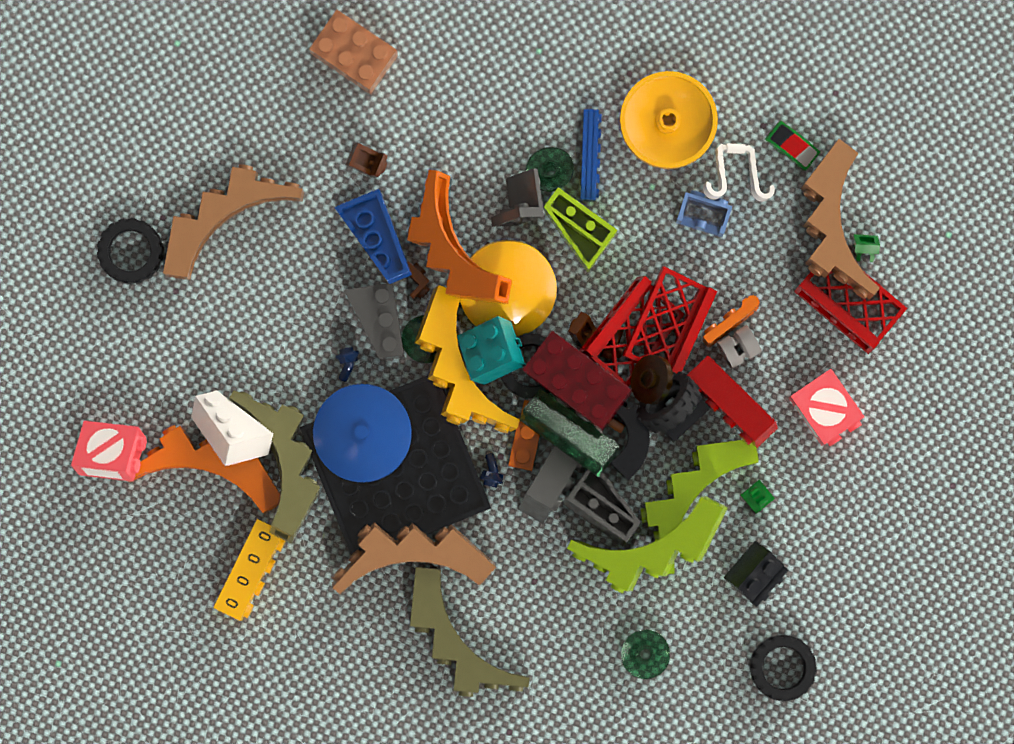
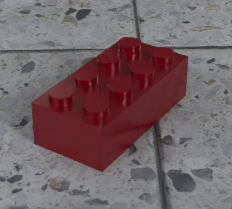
[522,330,632,432]

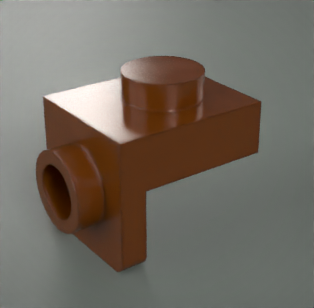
[345,142,388,177]
[407,261,431,301]
[568,311,597,348]

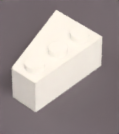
[191,391,273,466]

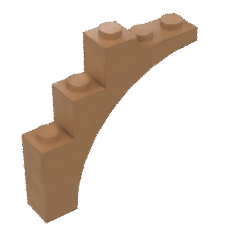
[801,139,880,300]
[163,164,304,280]
[332,522,496,594]

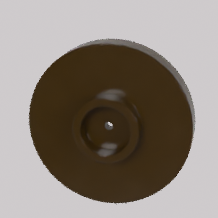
[631,355,673,405]

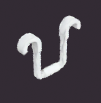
[703,143,775,202]

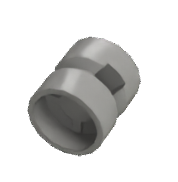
[716,325,762,369]

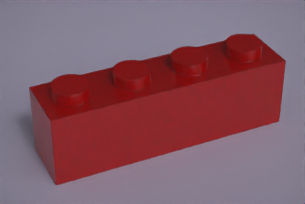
[687,355,778,448]

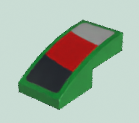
[765,120,820,171]

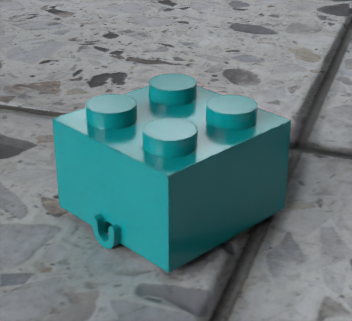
[457,316,525,385]

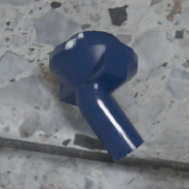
[335,347,359,382]
[479,453,503,488]

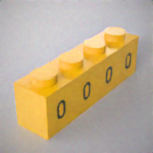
[213,519,286,621]

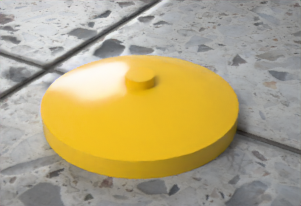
[620,71,718,169]
[460,240,557,337]

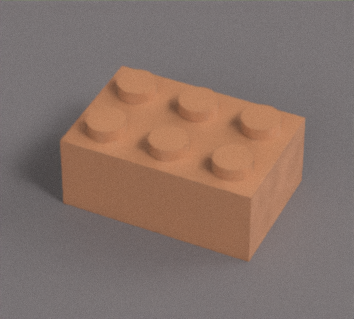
[309,10,398,95]

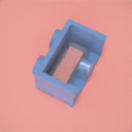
[676,190,732,237]

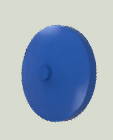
[313,384,412,483]

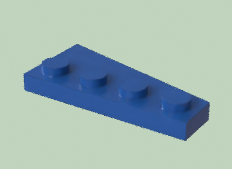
[334,189,412,284]

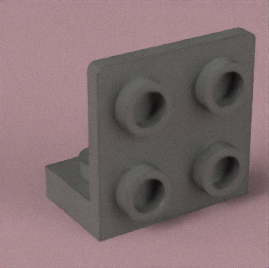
[491,169,544,227]

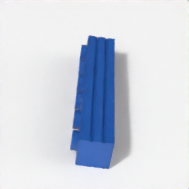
[580,109,602,202]

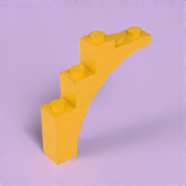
[414,285,520,433]

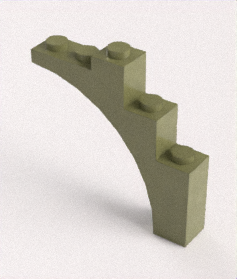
[229,390,321,544]
[410,567,530,697]

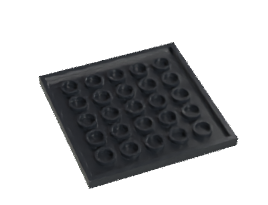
[300,375,491,555]

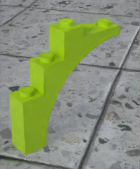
[640,440,759,574]
[567,496,728,593]

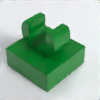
[853,234,880,262]
[740,480,775,514]

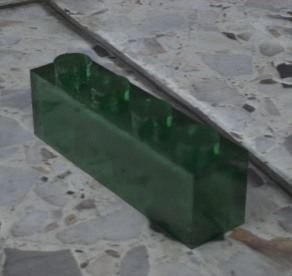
[519,389,620,477]

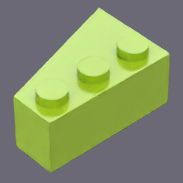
[543,187,618,272]

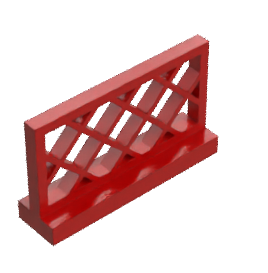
[623,266,717,374]
[794,271,908,354]
[579,276,685,387]

